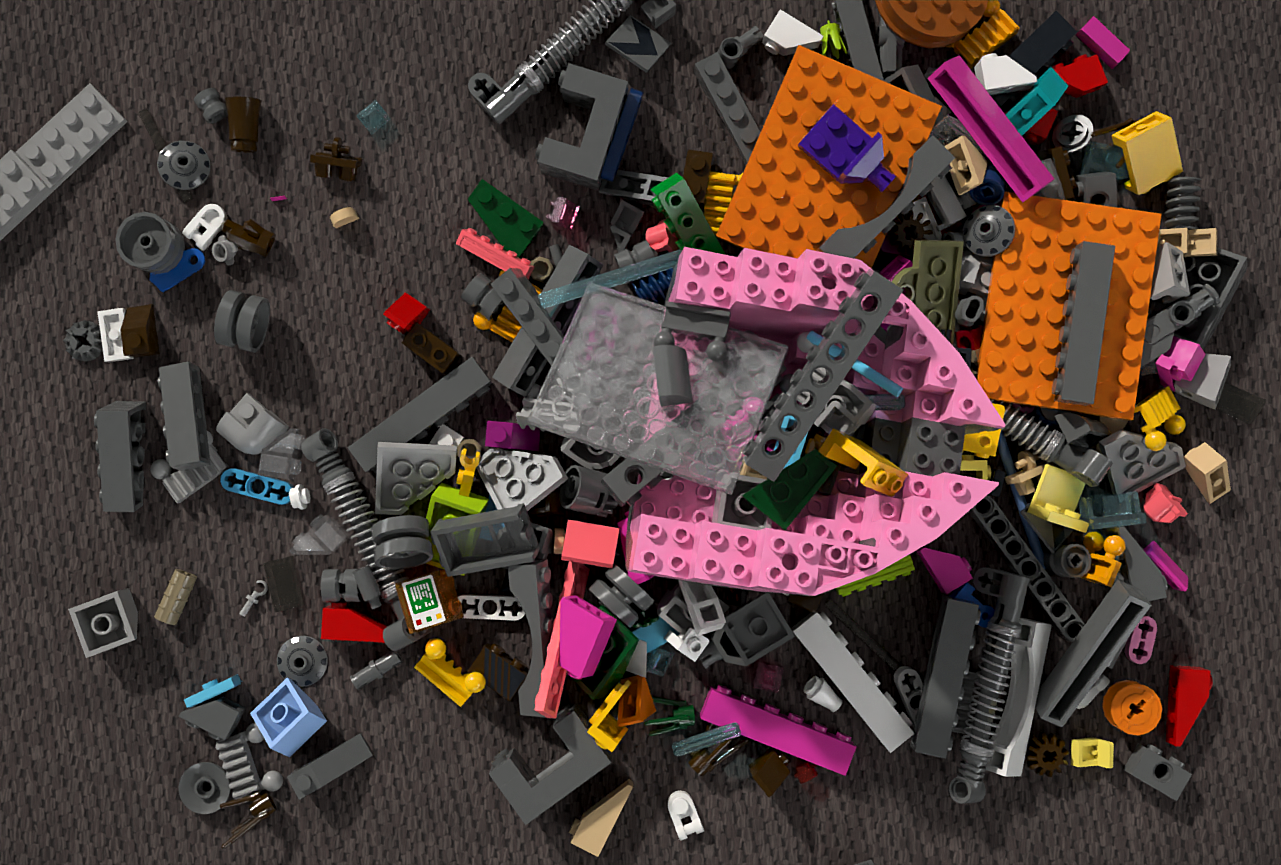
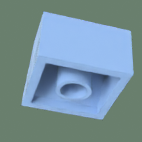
[250,677,327,757]

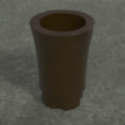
[225,96,262,153]

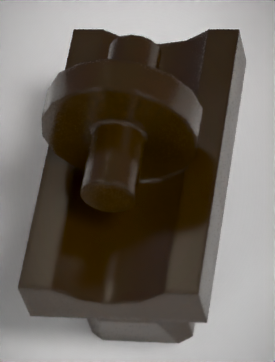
[310,137,362,181]

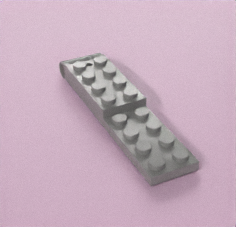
[0,83,128,241]

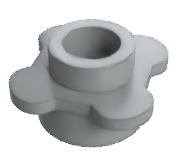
[212,235,238,265]

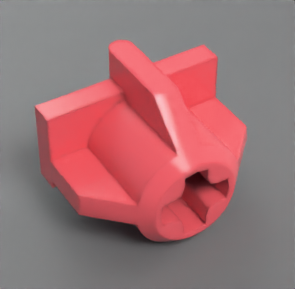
[645,219,678,256]
[1144,483,1188,523]

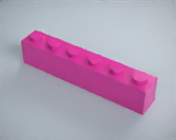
[927,55,1054,203]
[700,685,856,776]

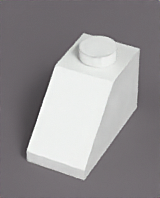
[762,10,823,56]
[974,53,1037,95]

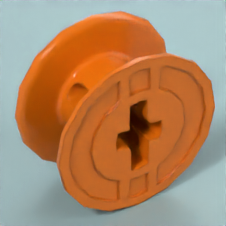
[1102,680,1162,736]

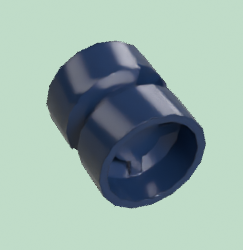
[970,157,1007,206]

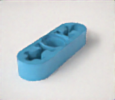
[221,469,294,504]

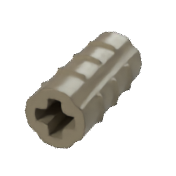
[154,569,197,625]

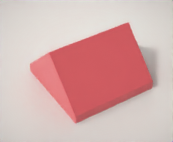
[561,520,619,569]

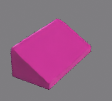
[1076,16,1130,69]
[1143,541,1188,592]

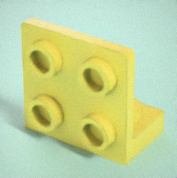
[1028,464,1090,533]

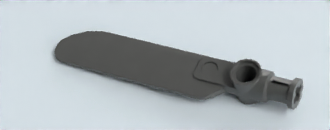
[1039,284,1220,421]

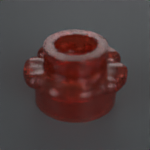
[794,761,818,784]

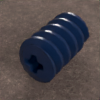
[632,263,676,311]

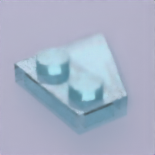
[1079,141,1129,180]

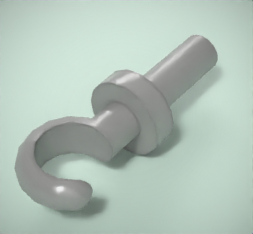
[239,580,268,617]

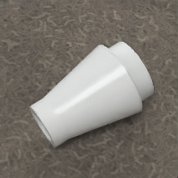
[804,676,842,712]

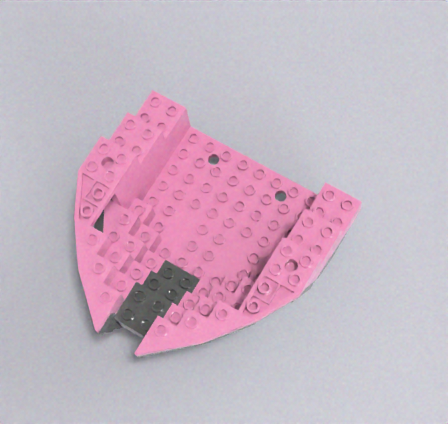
[625,247,1005,596]

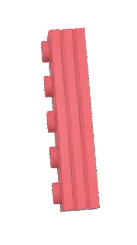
[456,228,534,280]

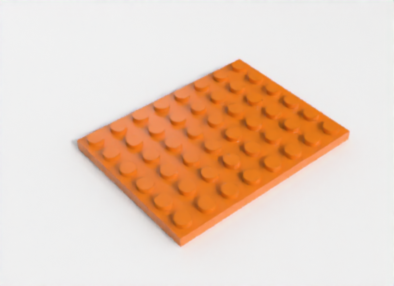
[716,45,942,269]
[976,192,1161,420]

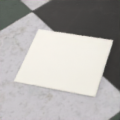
[626,640,647,678]

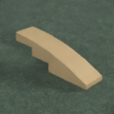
[1157,228,1217,257]

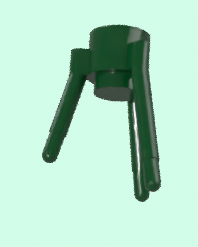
[644,696,695,736]

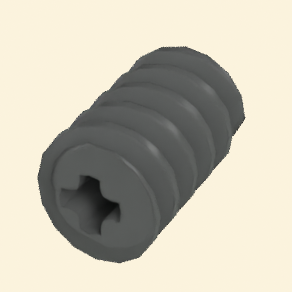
[1165,177,1202,230]

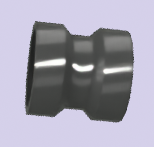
[194,88,228,124]

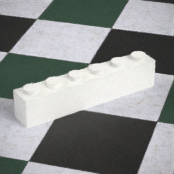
[791,611,915,753]

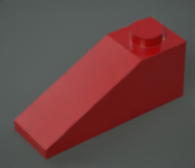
[321,602,388,643]
[1166,665,1213,747]

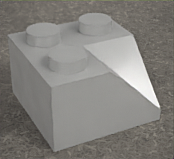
[712,472,772,530]
[68,588,138,658]

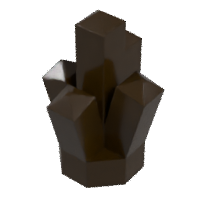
[221,219,276,257]

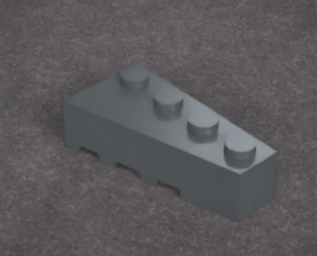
[94,401,146,512]

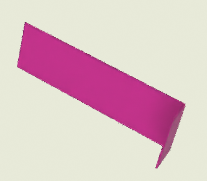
[1155,354,1176,392]

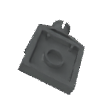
[699,592,795,669]

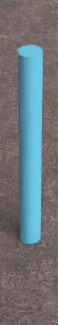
[806,330,903,397]

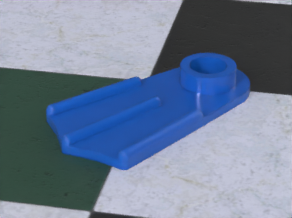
[150,248,205,292]

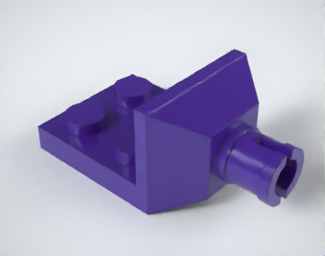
[798,104,896,192]

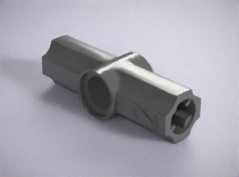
[876,13,905,78]

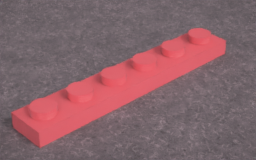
[534,561,590,719]

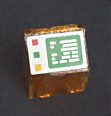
[395,569,464,634]

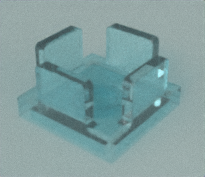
[1079,491,1147,529]

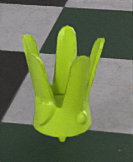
[820,20,848,59]

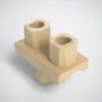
[1005,450,1058,496]

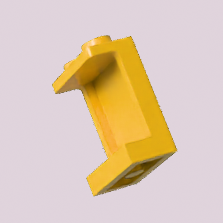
[1111,111,1183,195]
[818,428,908,497]

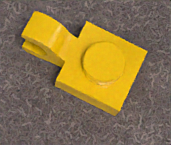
[456,449,481,497]

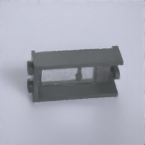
[430,503,540,577]

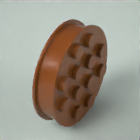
[875,0,988,48]

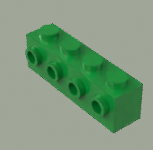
[650,173,725,255]

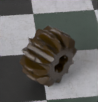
[888,210,933,255]
[1025,732,1069,777]

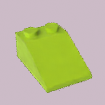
[426,482,489,576]

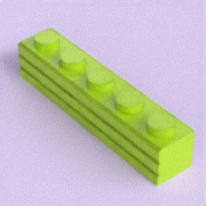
[836,554,915,597]

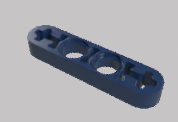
[601,88,644,182]

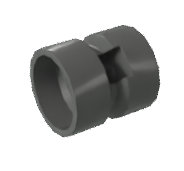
[614,240,660,285]
[461,273,505,321]
[1043,544,1091,578]
[321,569,363,602]

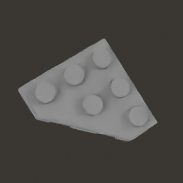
[1098,429,1186,503]
[375,442,457,515]
[476,448,568,511]

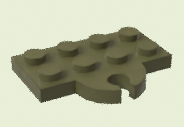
[892,240,964,345]

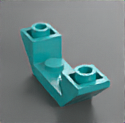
[973,67,1068,155]

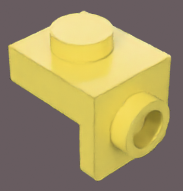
[960,455,991,480]
[1071,738,1114,768]

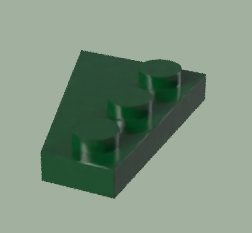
[741,449,837,530]

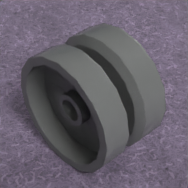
[115,212,185,274]
[214,290,270,353]
[371,515,433,569]
[589,563,655,628]

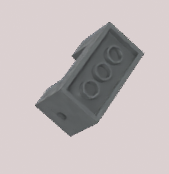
[535,63,629,191]
[489,702,612,825]

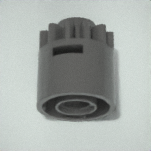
[559,465,618,518]

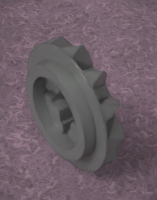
[1052,115,1094,155]
[63,320,103,361]

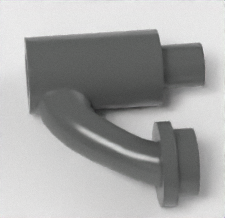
[352,565,382,609]

